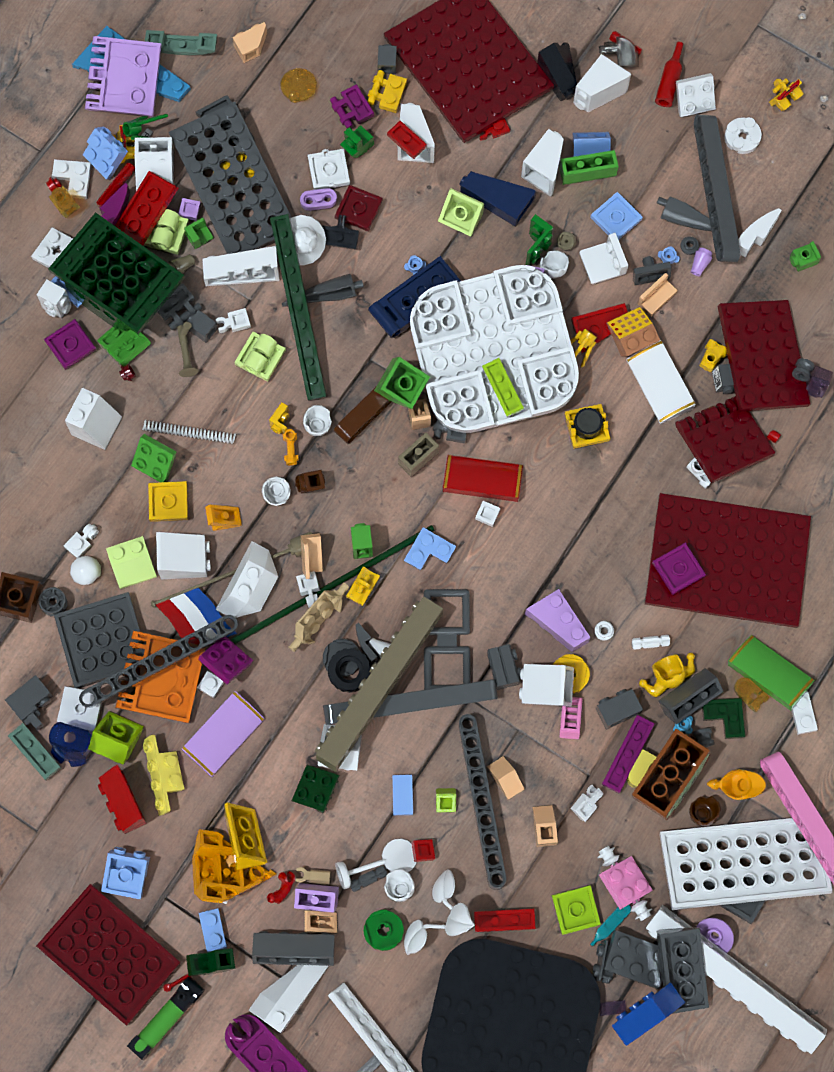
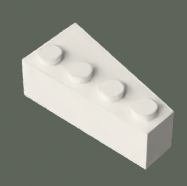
[203,246,279,286]

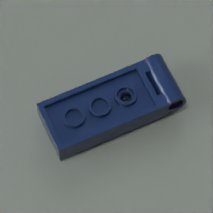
[368,256,461,338]

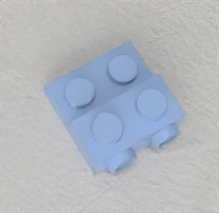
[83,127,128,180]
[101,847,150,899]

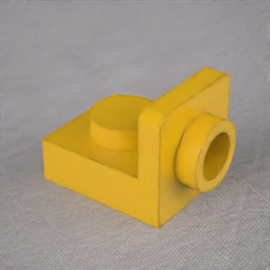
[269,402,289,434]

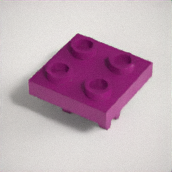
[198,637,253,685]

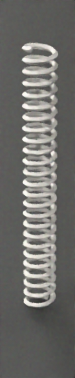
[142,420,236,444]

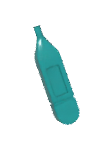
[590,905,631,947]

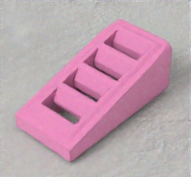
[560,697,582,739]

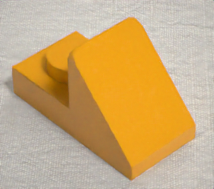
[205,504,242,531]

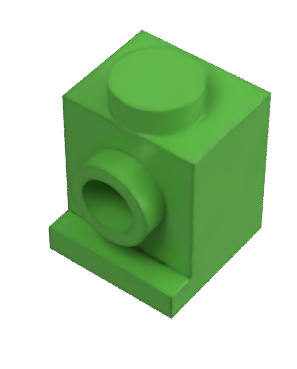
[790,241,821,272]

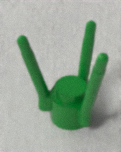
[122,114,168,140]

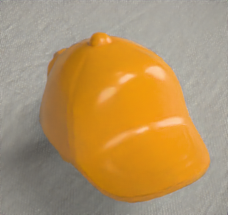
[707,769,766,800]

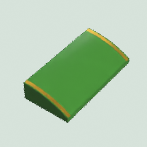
[728,635,815,711]

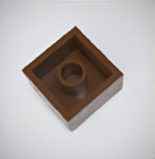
[0,572,43,623]

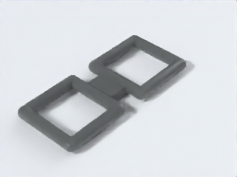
[423,589,471,690]

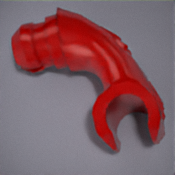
[267,871,296,904]

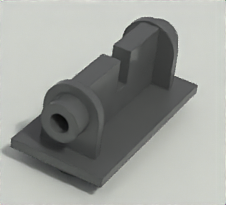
[592,940,614,984]

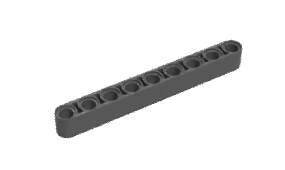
[694,114,740,262]
[79,615,238,708]
[323,679,498,725]
[459,714,506,890]

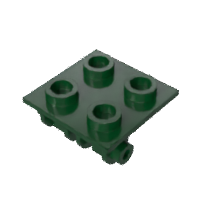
[291,765,340,813]

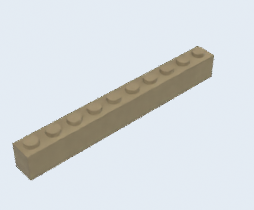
[315,596,443,772]

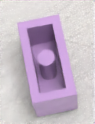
[294,883,339,913]

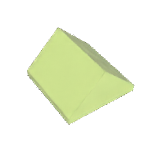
[438,188,484,236]

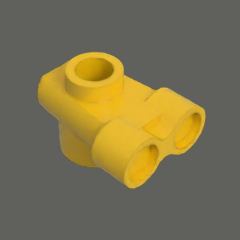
[700,339,727,372]

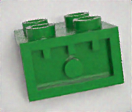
[525,214,553,266]

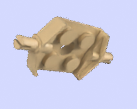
[288,582,350,652]

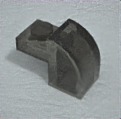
[599,37,639,68]

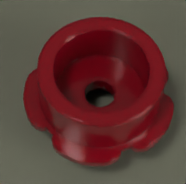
[119,364,136,381]

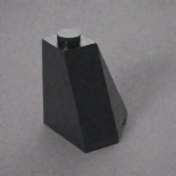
[537,42,577,101]

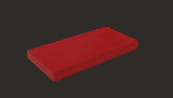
[115,171,179,246]

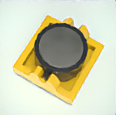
[564,404,610,449]

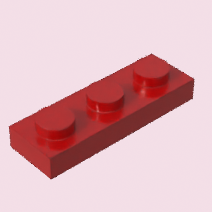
[474,909,536,933]

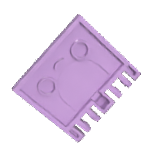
[85,36,162,117]

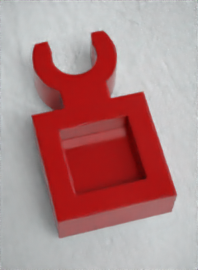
[479,119,510,141]

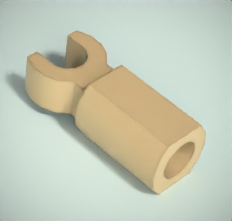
[295,867,331,885]

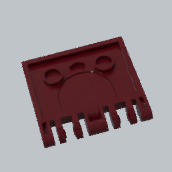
[675,396,775,484]

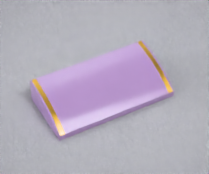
[182,691,265,777]

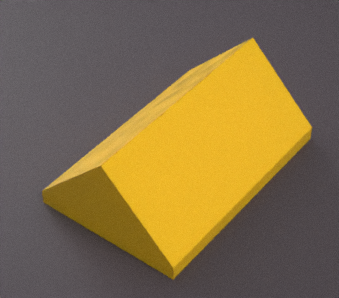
[224,802,267,870]

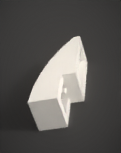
[738,208,782,257]

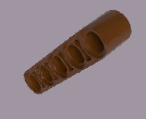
[334,387,392,444]

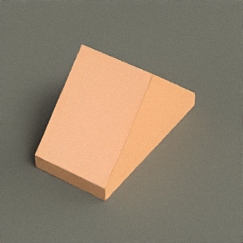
[408,399,431,430]
[487,757,524,800]
[305,911,337,934]

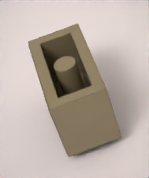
[398,433,439,477]

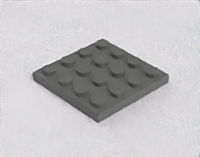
[54,592,144,689]

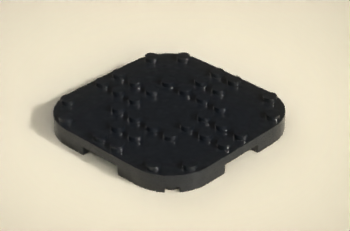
[421,939,601,1072]

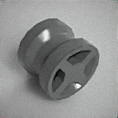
[792,358,815,382]
[692,728,715,747]

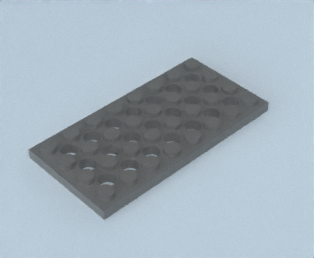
[169,102,291,254]

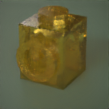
[49,186,80,218]

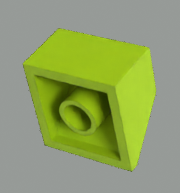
[88,711,144,765]

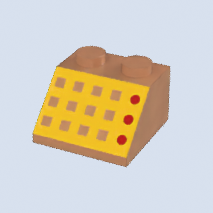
[607,307,660,357]

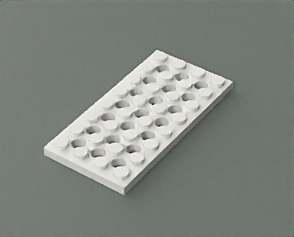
[659,818,832,910]

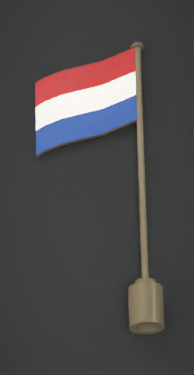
[151,531,312,645]

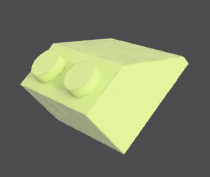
[106,536,157,589]

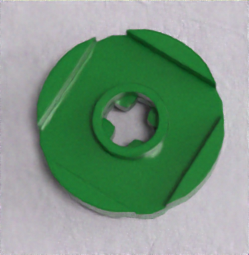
[363,910,404,951]

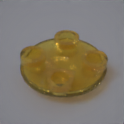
[281,68,317,103]

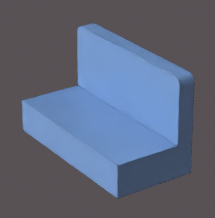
[572,132,611,157]

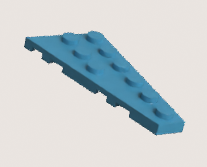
[72,26,191,102]

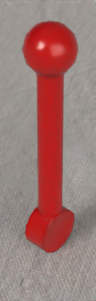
[163,974,189,992]

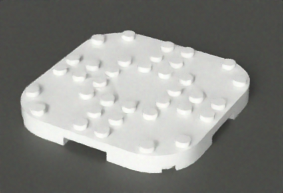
[410,265,579,433]

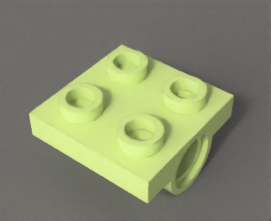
[143,209,189,255]
[234,332,286,382]

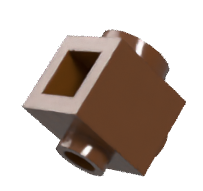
[295,470,325,494]

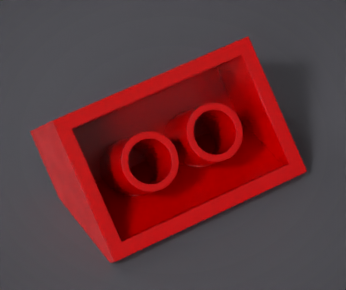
[98,764,147,834]

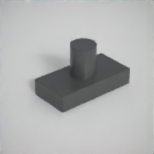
[633,256,671,285]

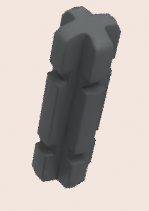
[350,866,387,892]

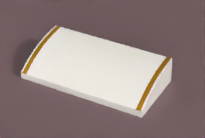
[626,340,695,424]

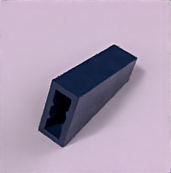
[459,171,536,227]

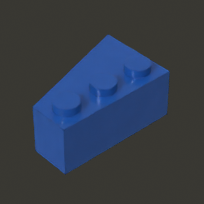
[612,982,685,1046]

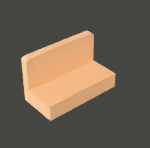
[638,273,678,317]
[300,533,323,579]

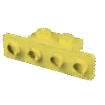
[143,735,184,816]

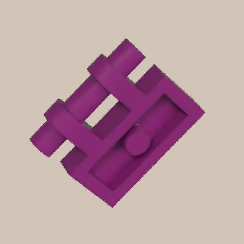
[330,84,374,129]

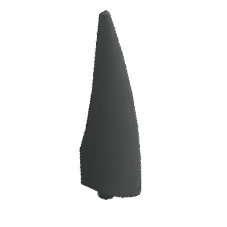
[656,197,712,231]
[282,274,364,307]

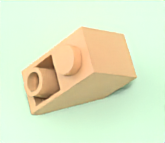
[232,22,267,63]
[532,805,558,847]

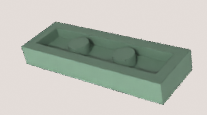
[8,723,61,781]

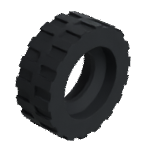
[328,648,371,693]

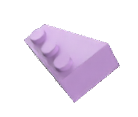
[525,589,590,652]

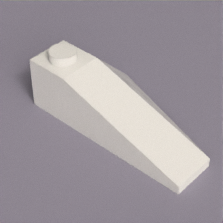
[249,965,328,1034]

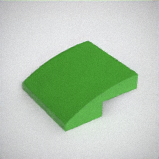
[97,327,151,366]

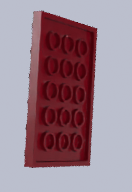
[717,300,810,411]
[36,884,181,1026]

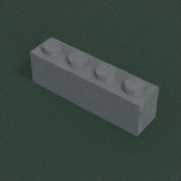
[252,931,335,966]

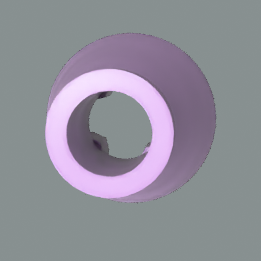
[690,247,713,277]

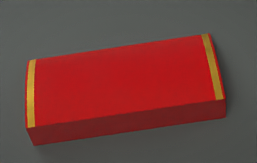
[443,455,523,502]

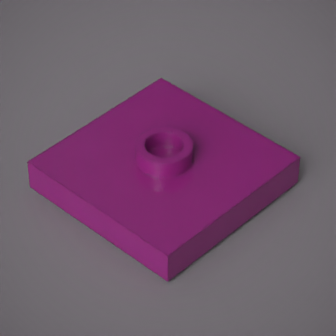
[44,319,96,370]
[652,542,706,595]

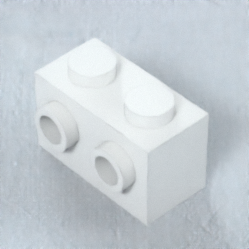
[37,280,71,319]

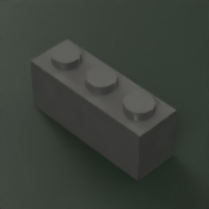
[658,668,724,724]

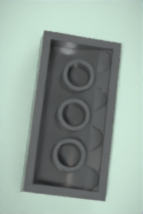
[656,927,709,1014]

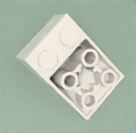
[135,137,174,191]

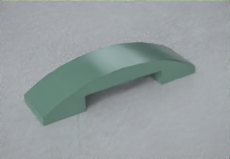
[145,30,218,55]

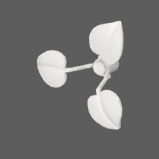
[404,869,475,955]

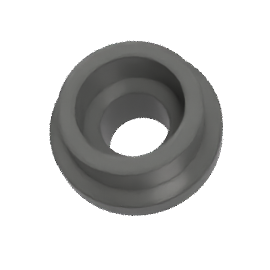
[680,237,699,255]

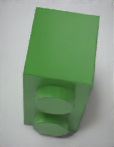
[351,523,373,559]

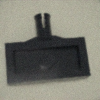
[322,215,359,250]

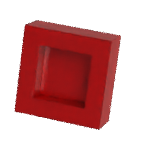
[411,839,435,862]

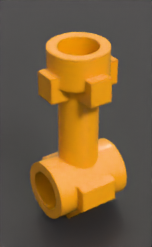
[283,429,299,466]

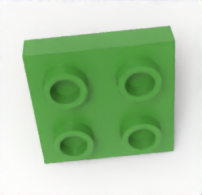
[131,434,177,483]

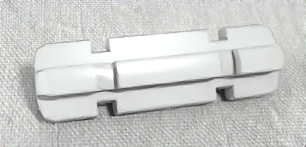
[632,635,670,650]

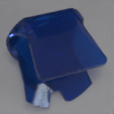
[49,722,92,767]

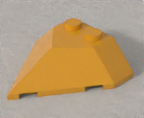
[192,829,276,903]

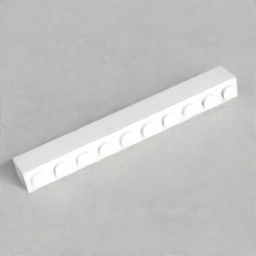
[646,905,827,1054]

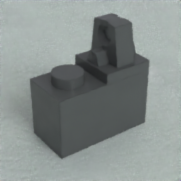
[5,675,53,731]

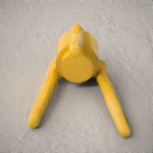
[570,329,597,367]

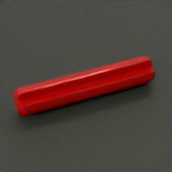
[96,162,135,207]

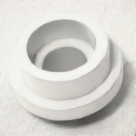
[595,621,614,641]

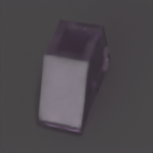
[806,365,833,398]

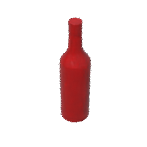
[655,42,684,107]

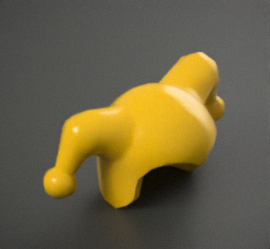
[639,653,695,697]

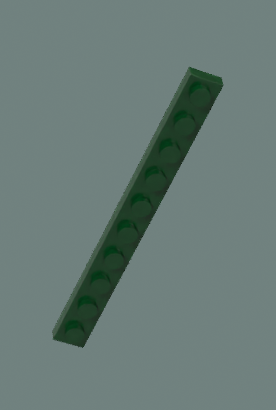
[270,214,327,401]

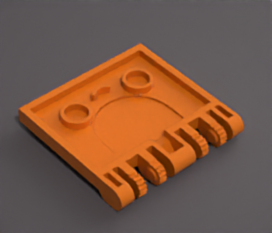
[115,631,206,723]

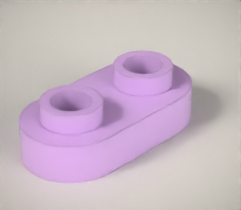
[300,188,337,211]

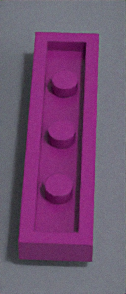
[602,715,655,794]

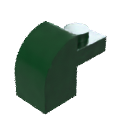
[186,948,236,976]

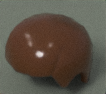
[689,796,721,827]

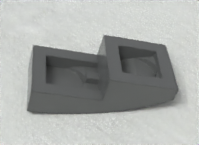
[356,622,378,665]

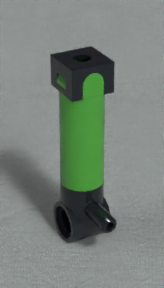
[127,976,205,1060]

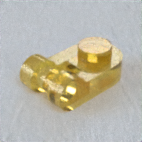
[734,677,769,712]

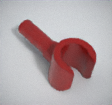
[766,430,781,443]

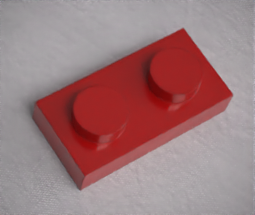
[387,121,427,159]

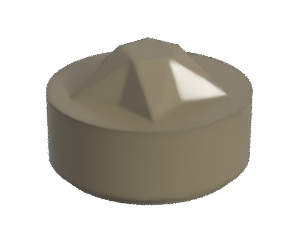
[557,232,576,251]

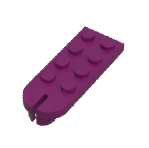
[225,1014,308,1072]

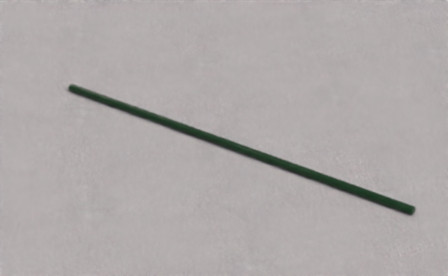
[131,525,435,702]

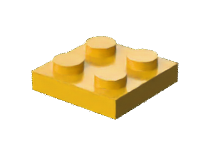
[148,481,188,522]

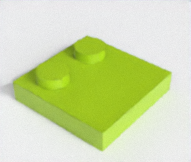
[551,885,601,935]

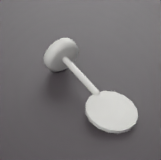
[335,839,416,889]

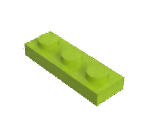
[482,358,524,417]

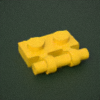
[367,70,407,113]

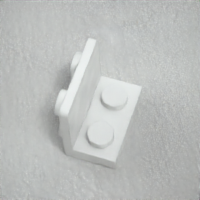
[579,233,628,285]

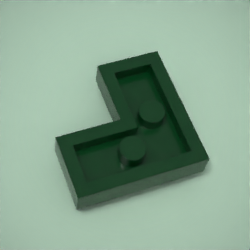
[702,698,745,739]

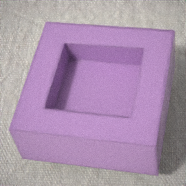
[178,198,201,221]

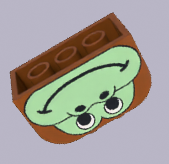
[632,729,711,820]

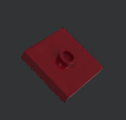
[335,185,383,232]

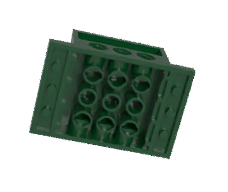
[48,212,185,334]

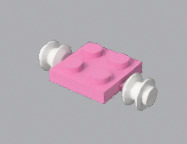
[597,846,653,921]

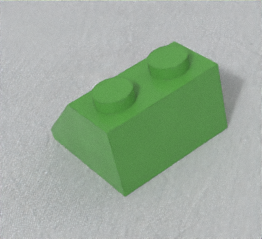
[374,357,430,409]

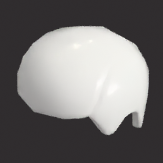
[540,251,569,279]
[303,405,332,436]
[262,476,291,506]
[70,556,101,585]
[384,869,415,902]

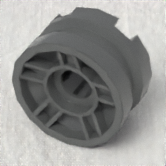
[39,587,68,617]

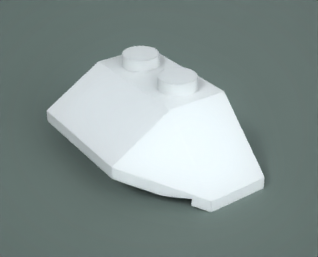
[216,541,278,618]

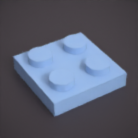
[590,192,643,240]

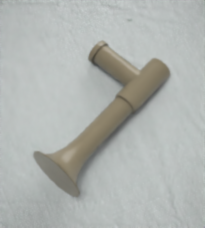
[177,322,198,377]

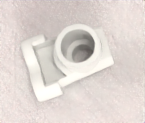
[686,457,711,489]

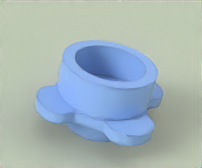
[658,246,680,264]
[404,255,426,275]

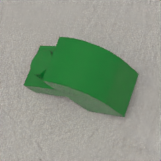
[340,125,374,158]

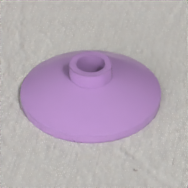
[696,918,734,953]

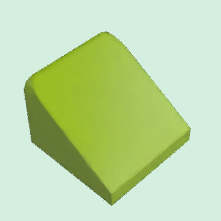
[436,788,456,812]

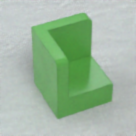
[184,218,213,249]

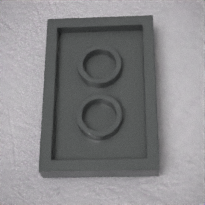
[603,930,662,989]

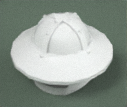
[290,215,326,265]

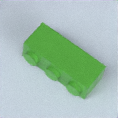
[559,150,619,185]

